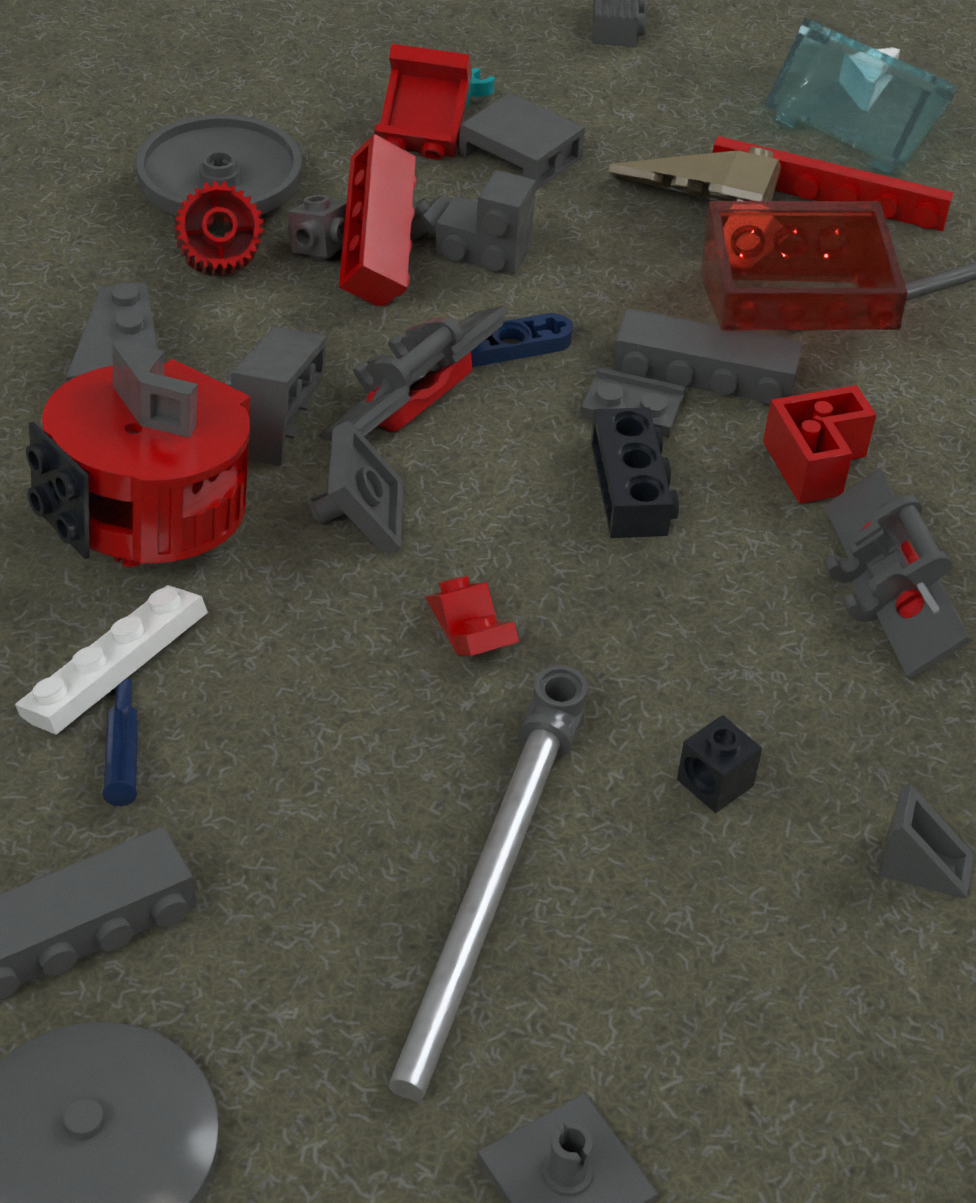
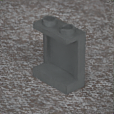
[459,92,585,191]

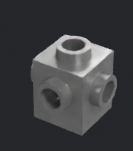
[288,195,347,261]

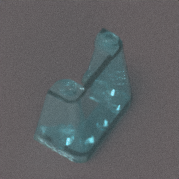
[764,18,959,174]

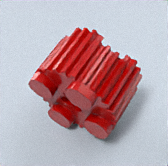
[174,181,264,276]

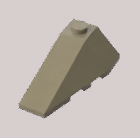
[608,147,781,212]

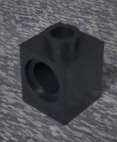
[677,715,762,814]

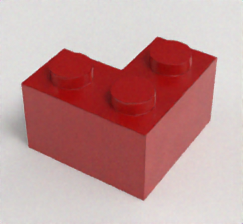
[763,385,876,504]

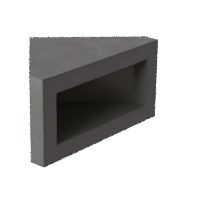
[879,784,974,899]

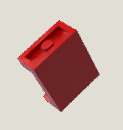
[374,44,472,160]

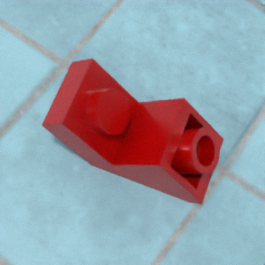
[425,575,519,656]

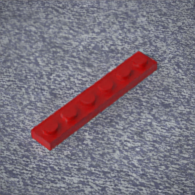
[713,136,954,232]

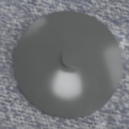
[136,114,302,216]
[0,1022,219,1203]

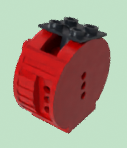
[26,359,251,567]

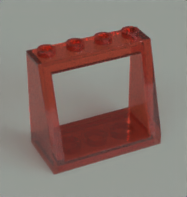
[701,201,908,330]

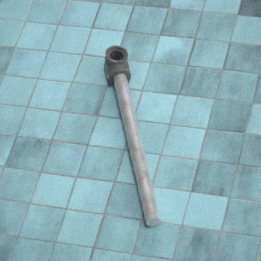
[389,665,588,1101]

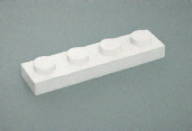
[15,585,208,735]

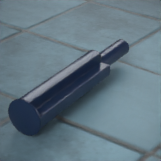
[102,677,138,806]

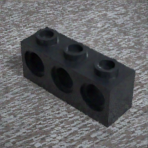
[591,407,679,538]

